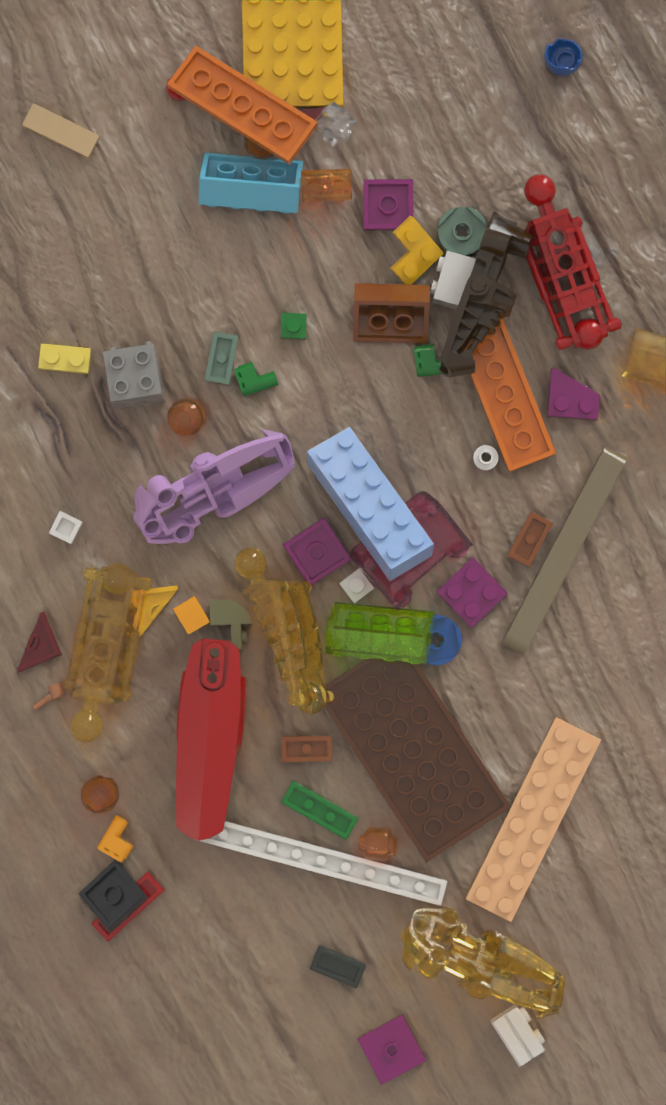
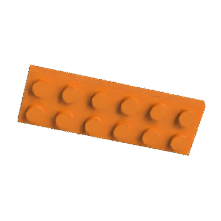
[167,45,318,165]
[465,319,556,472]

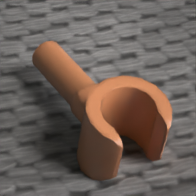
[33,683,65,710]

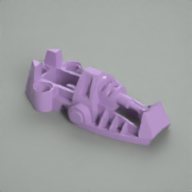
[133,429,295,544]

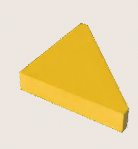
[131,586,178,637]

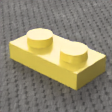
[38,343,92,374]

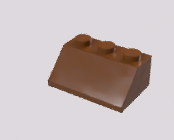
[353,283,430,344]

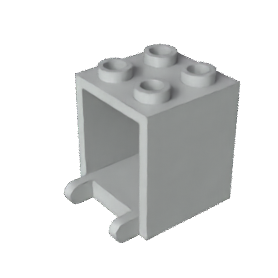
[103,341,166,410]

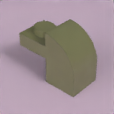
[209,599,252,650]

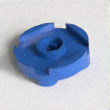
[411,615,462,665]

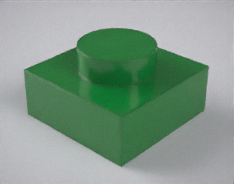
[281,313,307,340]

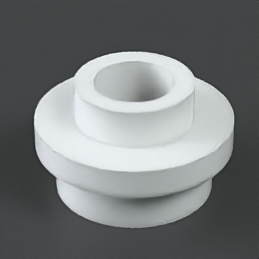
[473,445,498,470]

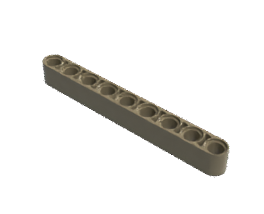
[501,447,627,655]

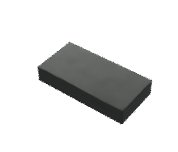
[310,945,366,989]

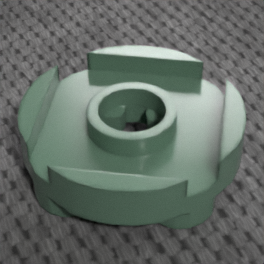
[437,207,486,256]

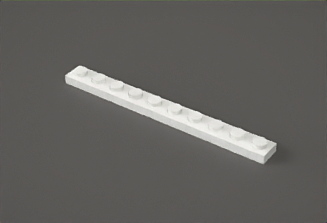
[197,821,447,906]

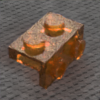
[301,169,352,203]

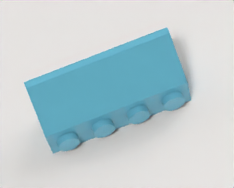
[199,153,303,214]

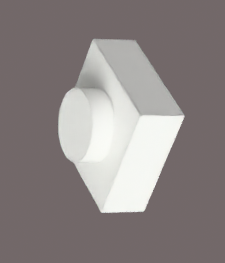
[49,511,83,544]
[339,569,374,604]

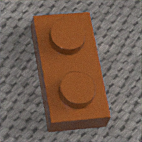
[507,511,553,568]
[281,736,332,762]

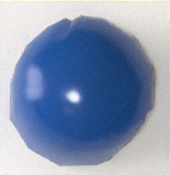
[544,38,583,76]

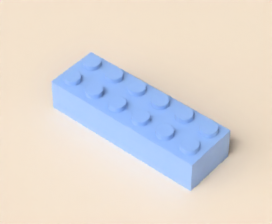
[307,427,434,581]

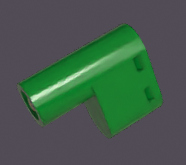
[414,344,442,377]
[234,362,279,397]

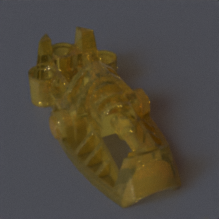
[400,907,565,1019]

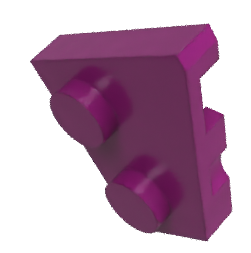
[547,368,600,421]

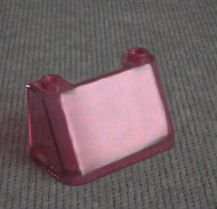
[349,491,473,611]

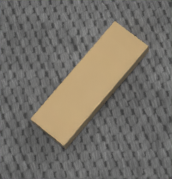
[22,103,100,159]

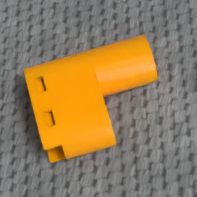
[97,815,134,863]

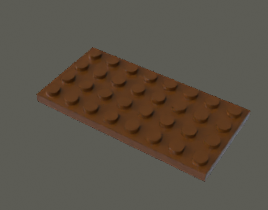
[316,637,511,863]

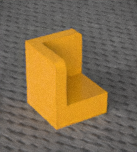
[173,596,210,634]

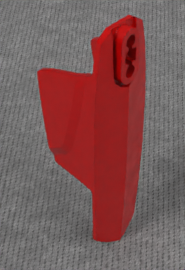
[176,638,247,841]

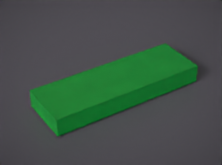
[280,780,359,840]

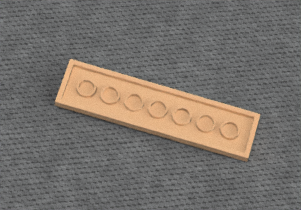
[465,717,601,922]

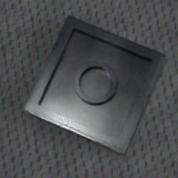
[78,860,149,932]

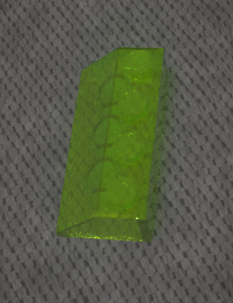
[325,602,434,664]

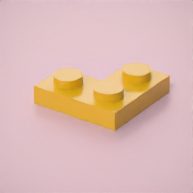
[390,216,444,285]

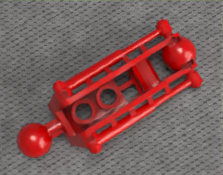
[524,174,622,351]

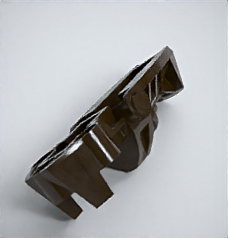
[439,211,532,378]

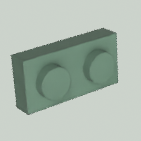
[204,331,239,386]

